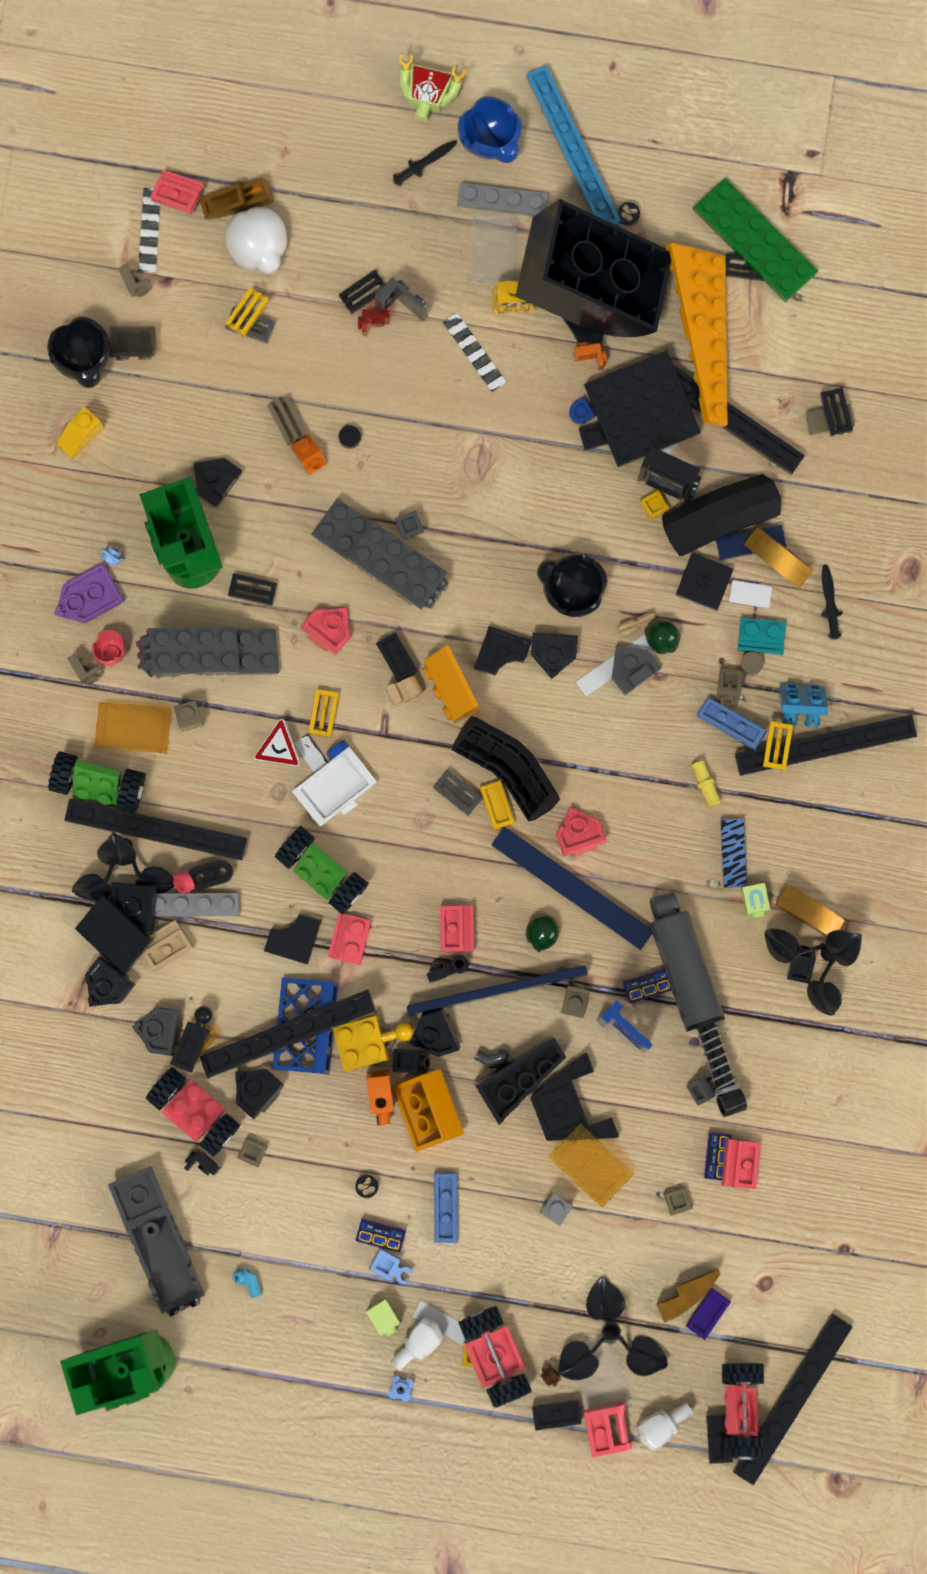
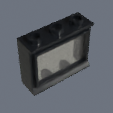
[637,446,702,504]

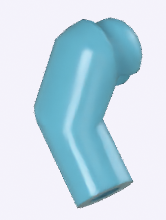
[232,1269,262,1298]

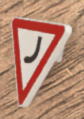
[254,719,301,766]

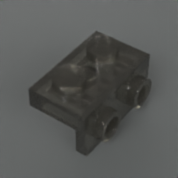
[110,325,157,361]

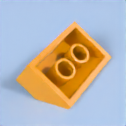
[422,645,479,724]
[392,1069,464,1152]

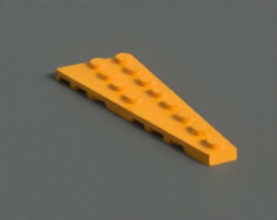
[666,242,728,427]

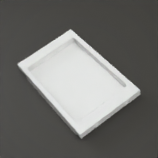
[292,747,377,827]

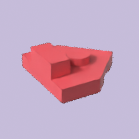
[300,607,350,656]
[556,806,607,857]

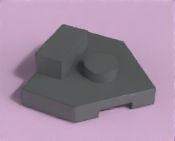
[611,646,661,696]
[132,1007,182,1056]

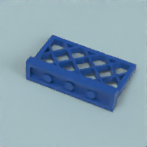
[272,978,339,1075]
[597,1000,653,1053]

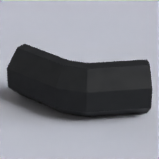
[662,474,781,556]
[452,716,560,821]

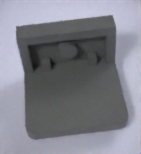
[375,278,427,321]

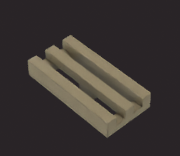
[267,395,307,445]

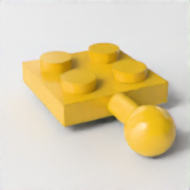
[333,1016,413,1072]

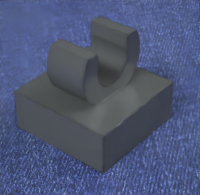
[395,510,424,541]
[686,1076,717,1106]

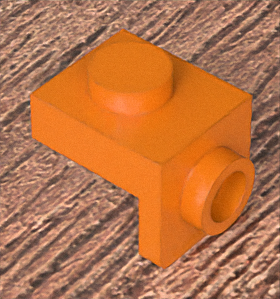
[573,342,607,371]
[290,434,327,475]

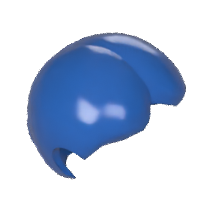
[457,96,522,163]

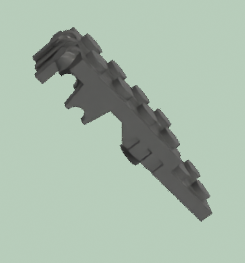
[311,498,449,610]
[136,627,279,678]
[108,1166,205,1317]

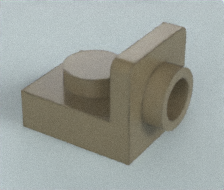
[119,264,152,298]
[67,654,102,685]
[715,668,743,705]
[561,983,590,1018]

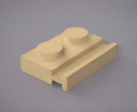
[142,920,193,973]

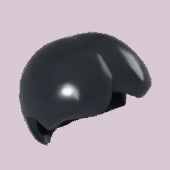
[47,316,111,388]
[537,554,608,617]

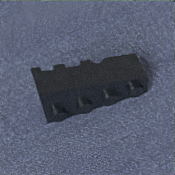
[474,1035,566,1125]

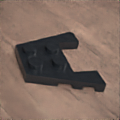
[530,1053,619,1141]

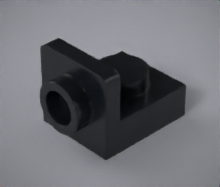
[787,945,816,984]
[392,1049,430,1074]
[184,1150,222,1176]

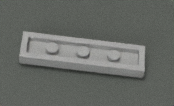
[457,182,548,216]
[155,893,239,917]

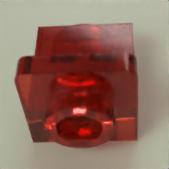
[358,309,390,336]

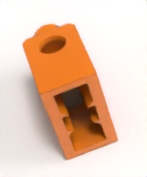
[366,1069,394,1125]

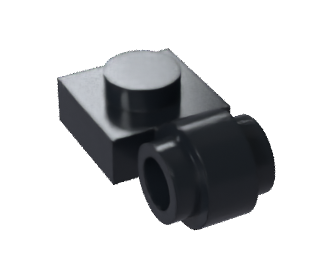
[426,955,469,983]

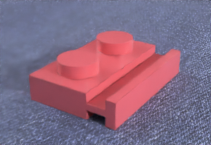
[150,170,204,215]
[440,905,474,952]
[328,913,372,965]
[721,1139,760,1189]

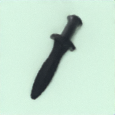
[393,140,457,186]
[821,564,843,640]

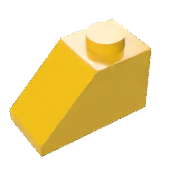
[56,406,104,459]

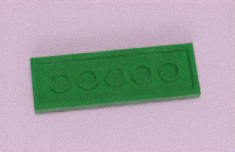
[693,178,818,303]

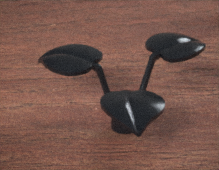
[72,832,175,901]
[764,928,862,1016]
[558,1277,668,1380]

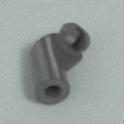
[474,1048,509,1068]

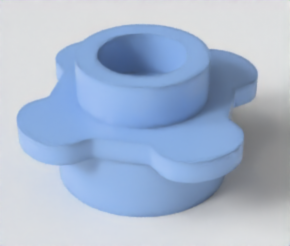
[101,546,124,566]
[388,1376,414,1402]

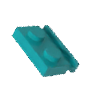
[737,618,786,655]

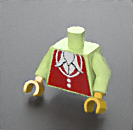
[399,52,467,121]

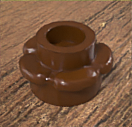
[541,1365,562,1387]

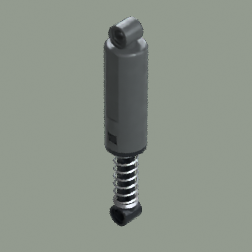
[650,892,747,1117]

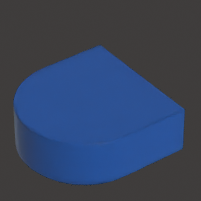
[569,397,596,425]
[326,740,349,761]

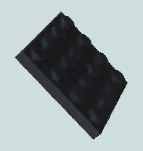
[584,350,701,468]

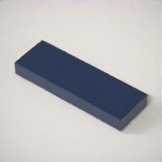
[715,525,786,561]

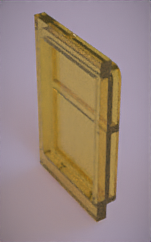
[94,703,171,754]
[549,1123,634,1207]

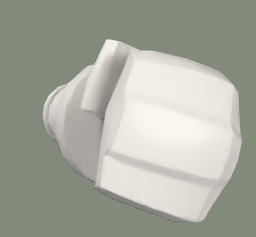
[391,1317,444,1372]
[636,1402,694,1451]

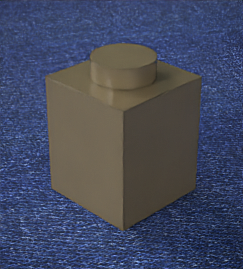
[173,701,203,732]

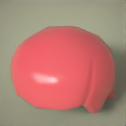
[92,629,126,666]

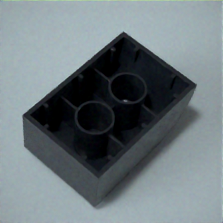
[515,199,671,337]

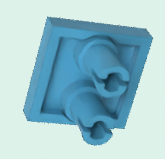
[779,683,828,728]

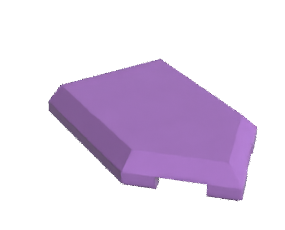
[54,563,125,623]

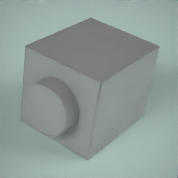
[540,1193,573,1226]

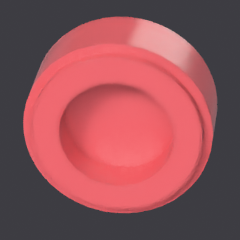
[173,871,194,894]

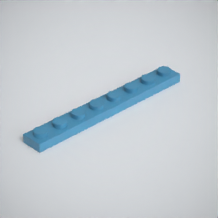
[526,65,621,225]

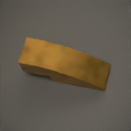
[199,177,274,220]
[743,526,814,588]
[775,884,845,936]
[656,1269,720,1322]

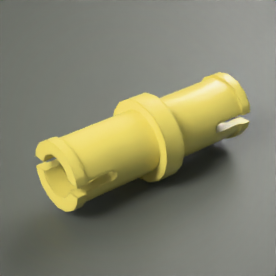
[691,760,721,808]

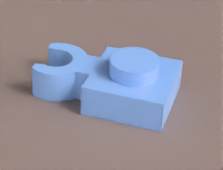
[369,1248,413,1285]

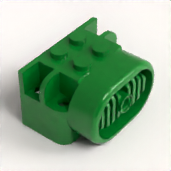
[139,476,223,589]
[60,1330,175,1416]

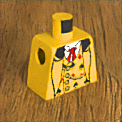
[491,280,535,314]

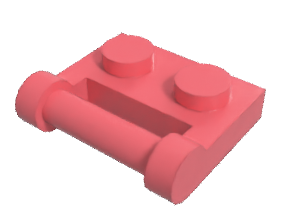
[584,1402,632,1458]

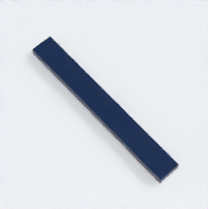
[491,827,652,951]
[407,965,588,1016]

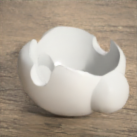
[225,206,287,274]

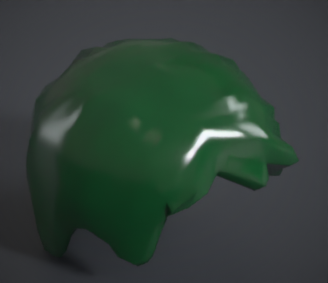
[644,617,681,654]
[525,914,560,952]

